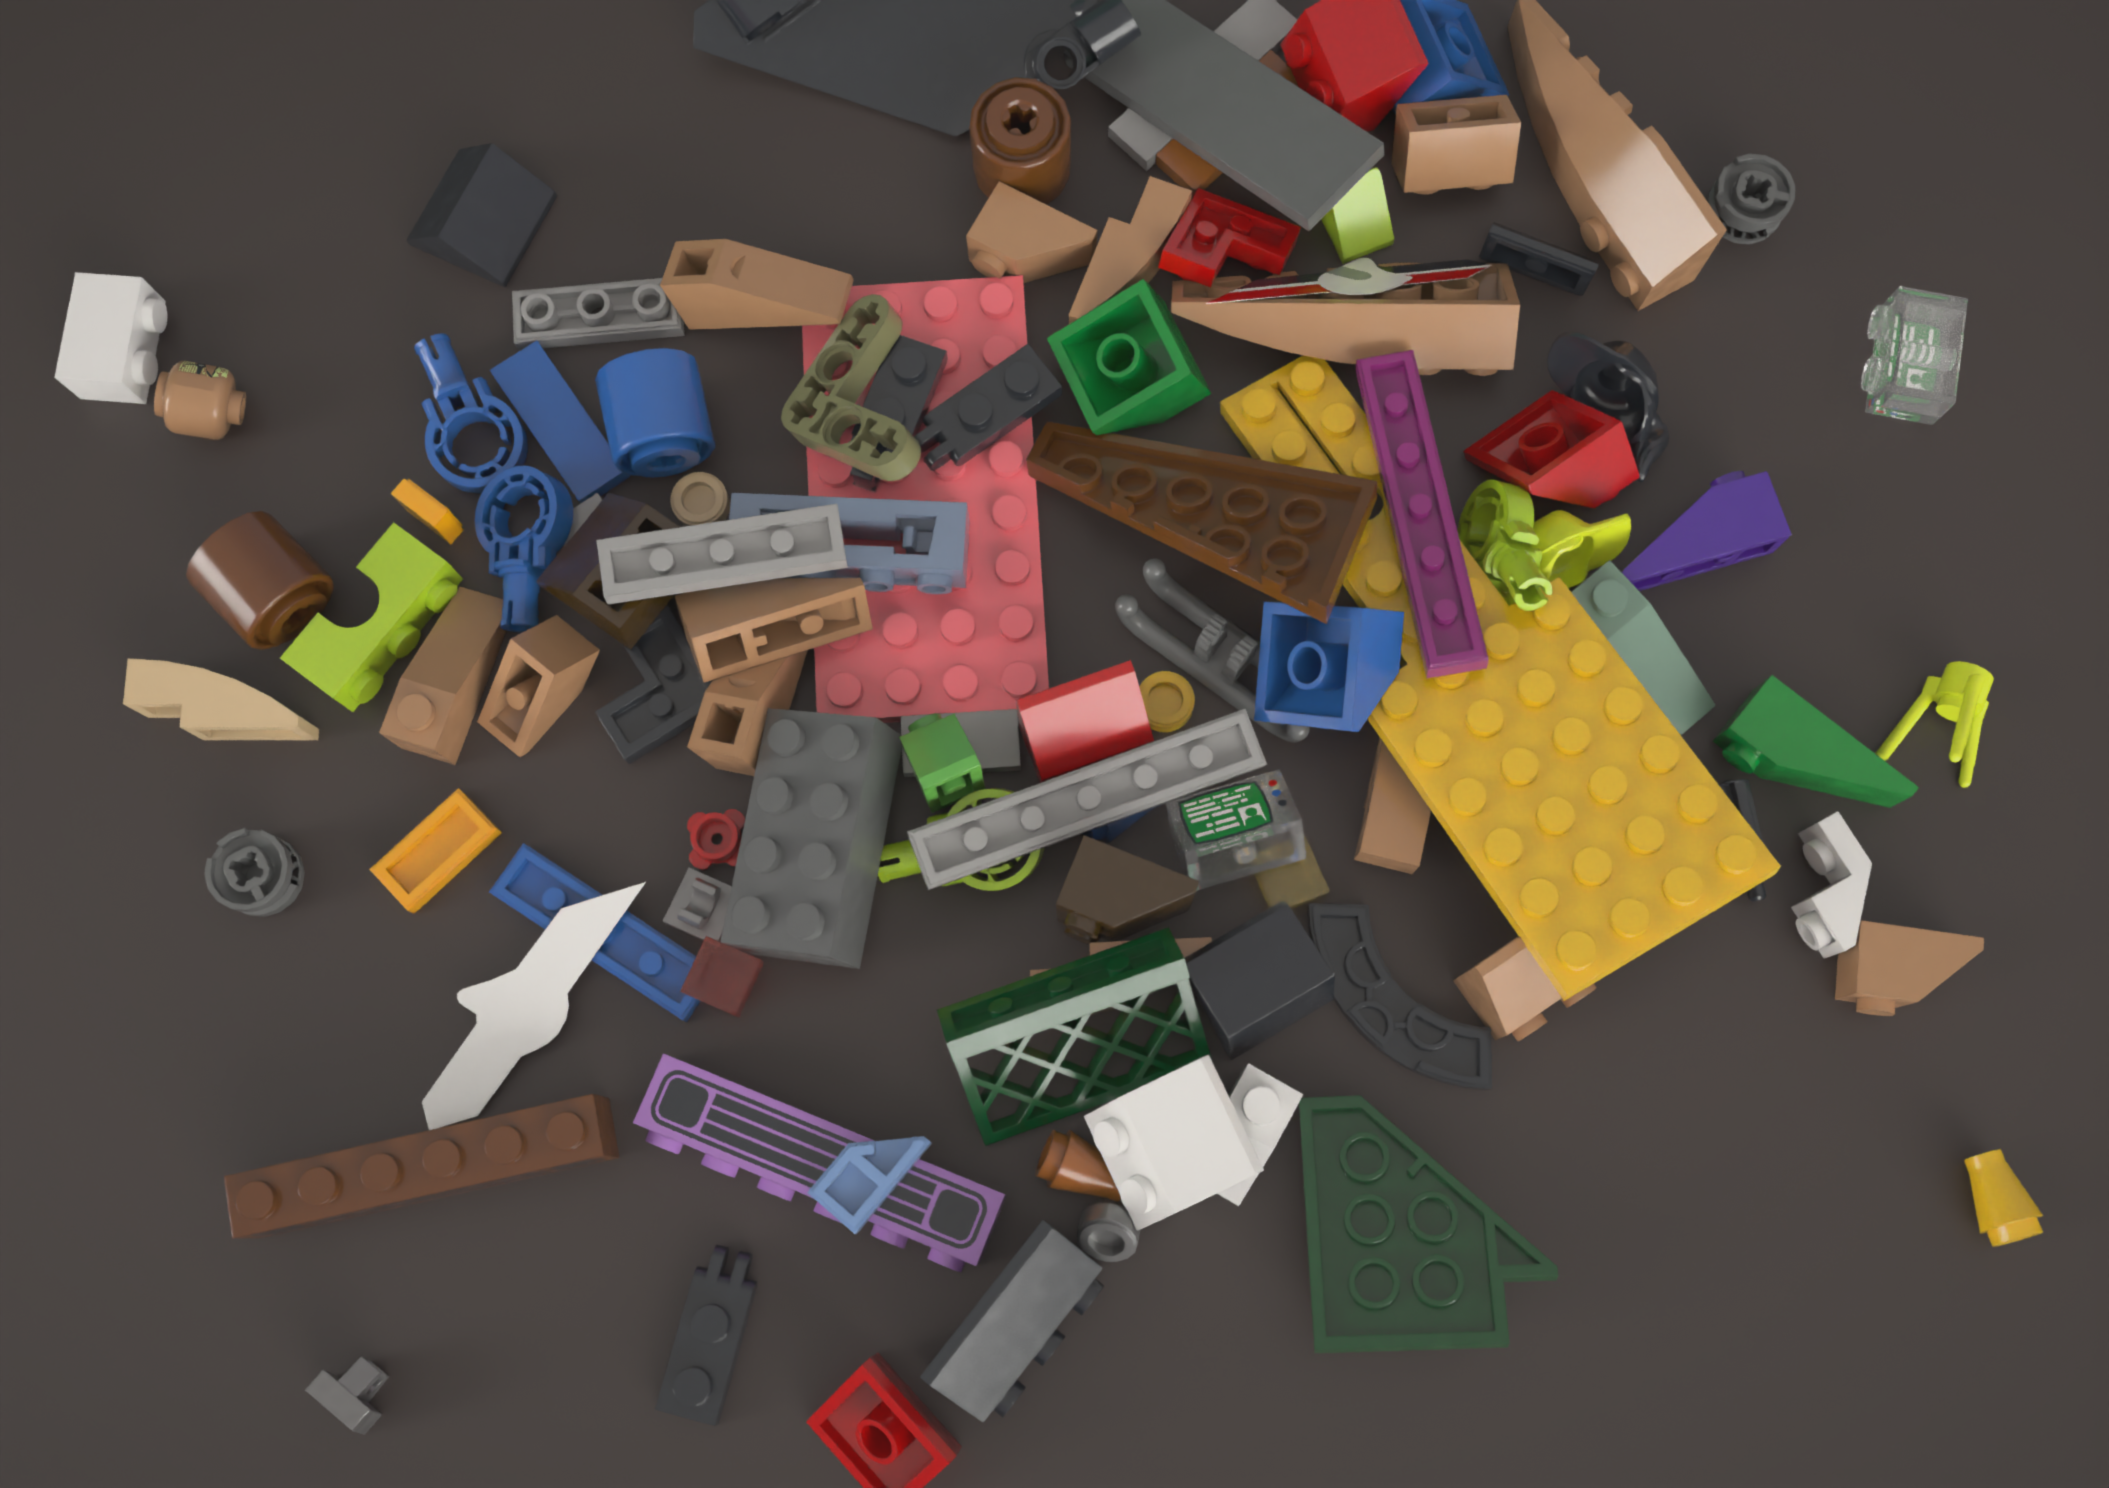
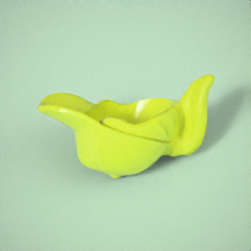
[1499,510,1631,606]

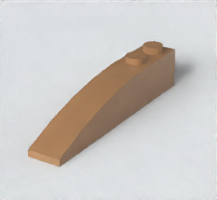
[1508,0,1727,311]

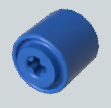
[595,348,716,478]

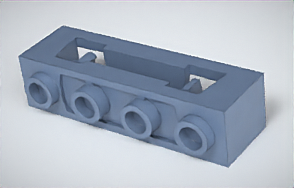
[729,493,970,594]

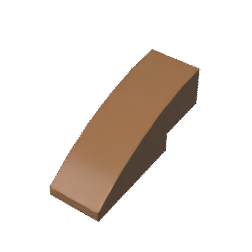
[1069,176,1192,324]
[1354,737,1431,874]

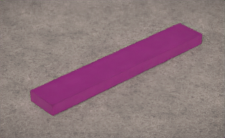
[1356,350,1489,679]

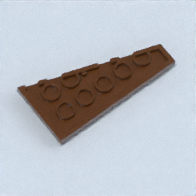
[1026,421,1377,624]

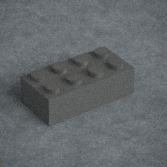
[721,708,902,969]

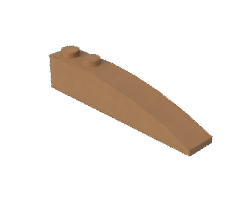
[1171,263,1520,376]

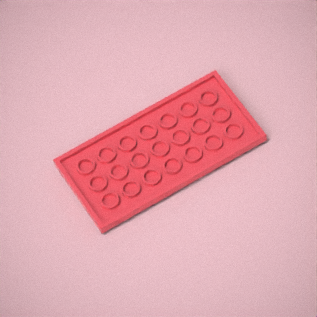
[802,275,1049,723]

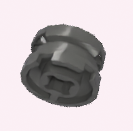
[1706,154,1795,244]
[204,828,305,917]

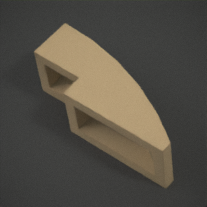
[123,658,319,740]

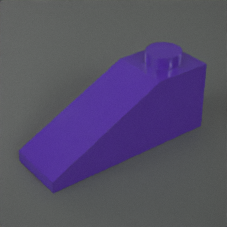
[1621,471,1792,591]

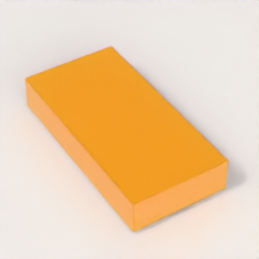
[369,788,502,914]

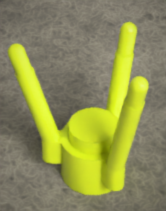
[1876,661,1994,788]

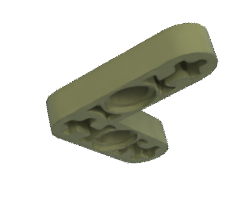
[781,294,921,481]

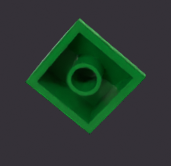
[1047,279,1212,435]

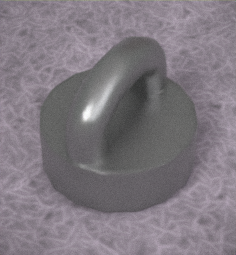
[1076,1199,1141,1262]

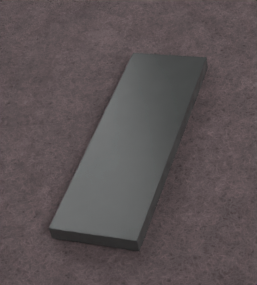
[1063,0,1384,231]

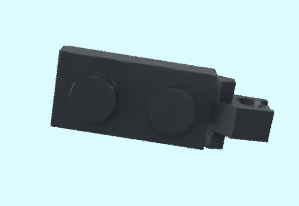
[850,335,948,492]

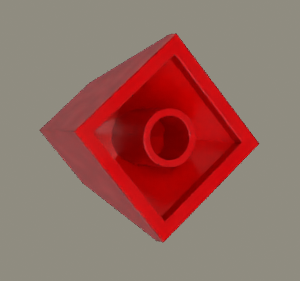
[1463,390,1640,509]

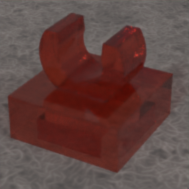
[680,936,764,1018]

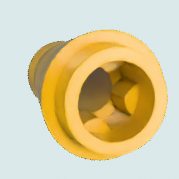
[1964,1149,2043,1247]

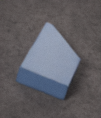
[807,1136,932,1234]

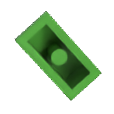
[899,713,985,813]

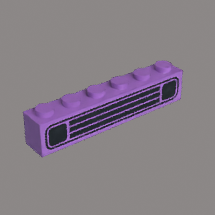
[633,1053,1007,1273]

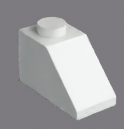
[1217,1063,1303,1206]

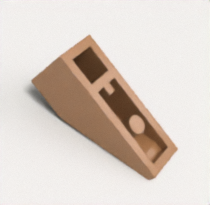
[675,578,873,683]
[379,587,507,765]

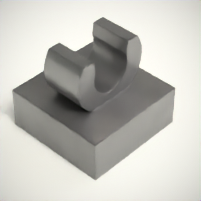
[663,868,732,948]

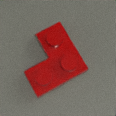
[1158,188,1301,288]

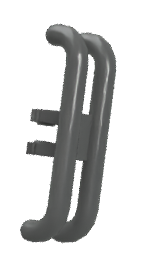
[1115,558,1310,743]

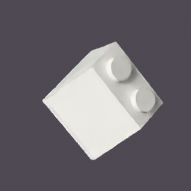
[1084,1055,1264,1231]

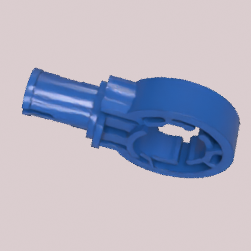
[414,333,528,493]
[475,465,573,632]

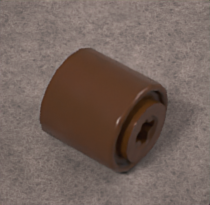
[969,77,1071,205]
[186,511,334,650]

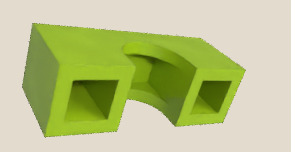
[280,522,463,712]

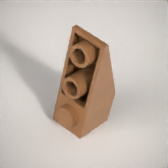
[660,239,854,330]
[687,650,808,776]

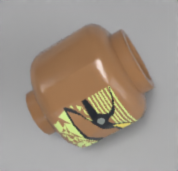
[154,361,246,441]

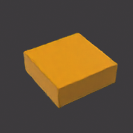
[391,479,464,545]

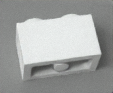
[54,272,168,404]

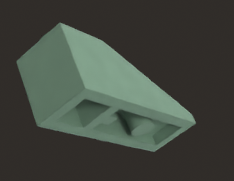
[1571,560,1716,735]

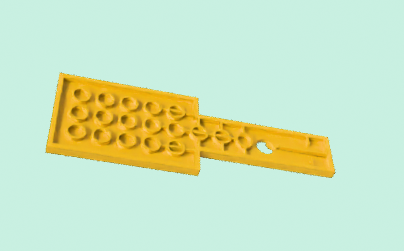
[1220,355,1781,1001]

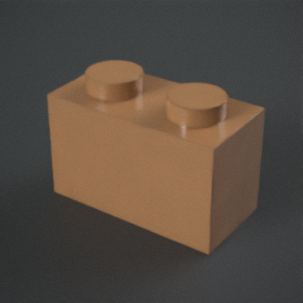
[1392,95,1521,195]

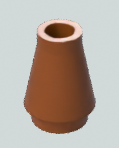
[1035,1130,1121,1202]

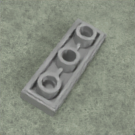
[512,278,685,351]

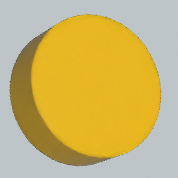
[1139,671,1195,732]

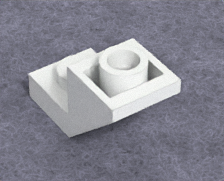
[1791,811,1872,959]

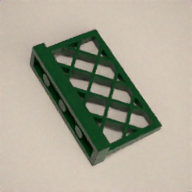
[937,927,1213,1146]

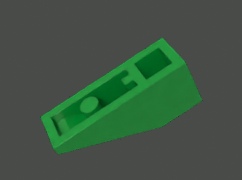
[1712,675,1919,808]

